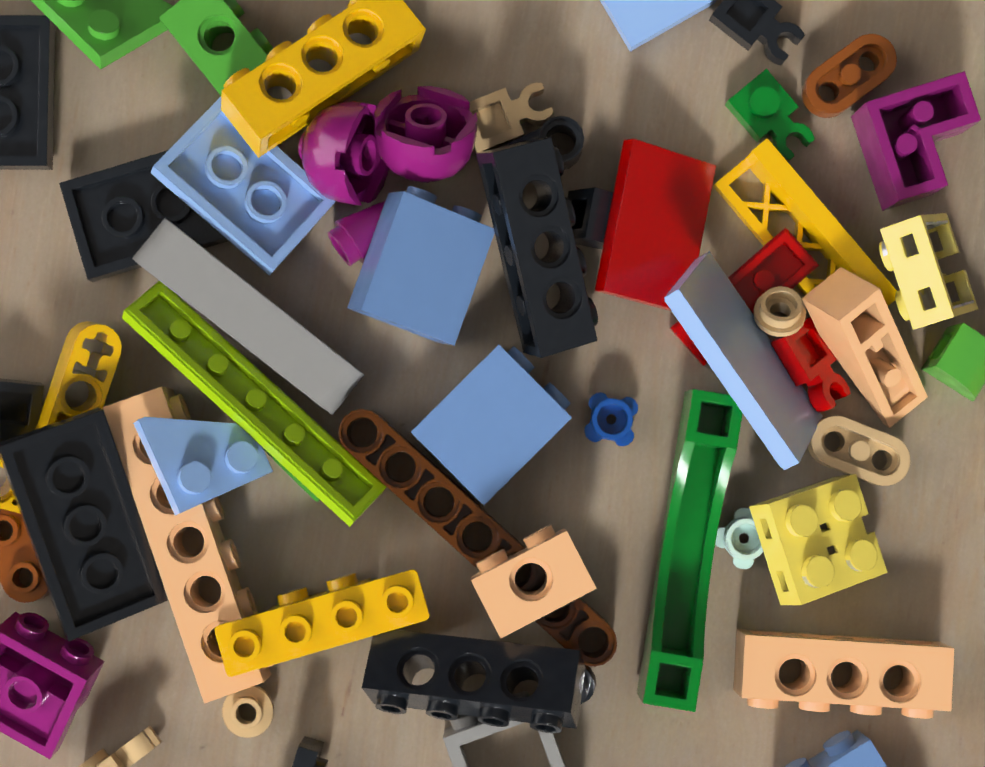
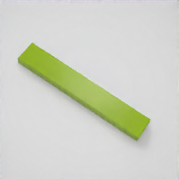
[122,281,386,527]

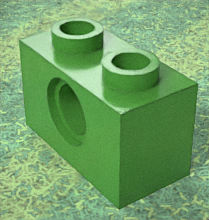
[159,0,273,96]

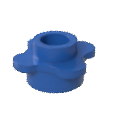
[584,392,638,446]

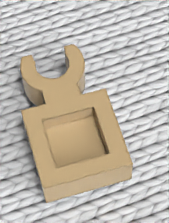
[470,83,554,153]
[78,726,162,767]

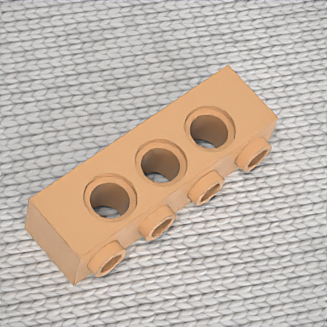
[733,629,954,719]

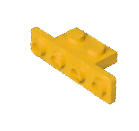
[214,569,430,677]

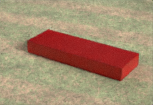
[669,227,819,366]

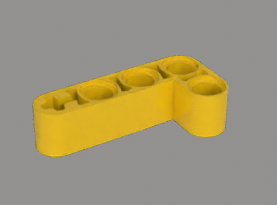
[0,321,122,514]

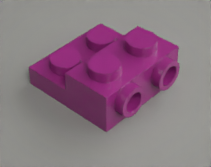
[0,611,105,759]

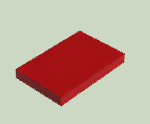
[594,138,716,311]

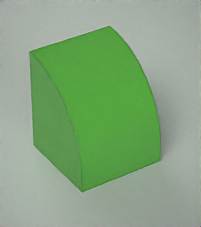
[921,323,985,401]

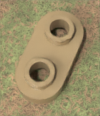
[808,416,910,486]

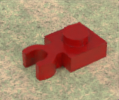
[771,317,851,413]

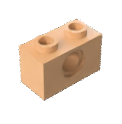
[471,525,597,639]

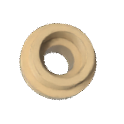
[754,286,806,337]
[222,686,274,738]

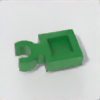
[725,68,815,162]

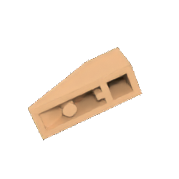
[802,267,928,428]

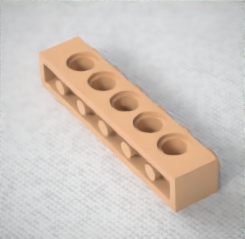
[103,386,273,704]

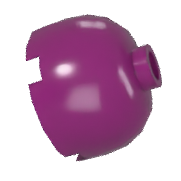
[374,86,478,183]
[298,101,389,206]

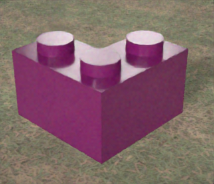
[851,71,981,211]

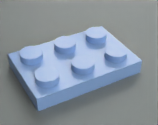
[151,97,336,276]

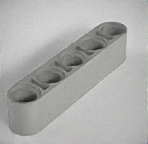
[132,218,365,415]

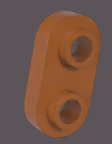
[802,34,897,118]
[0,509,50,603]

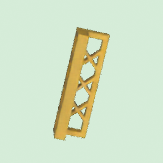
[713,138,897,306]

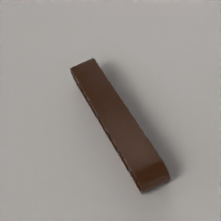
[338,409,617,667]

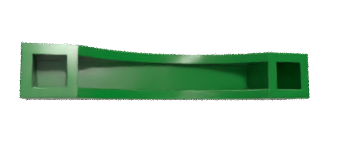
[637,389,743,712]

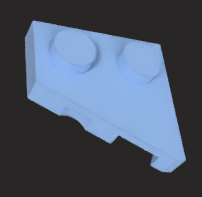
[133,417,273,515]

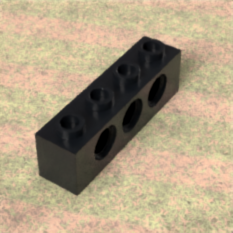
[476,137,598,358]
[362,630,586,733]

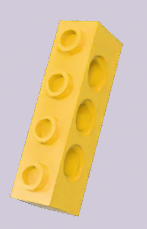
[221,0,426,158]

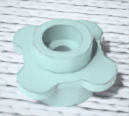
[715,508,763,569]

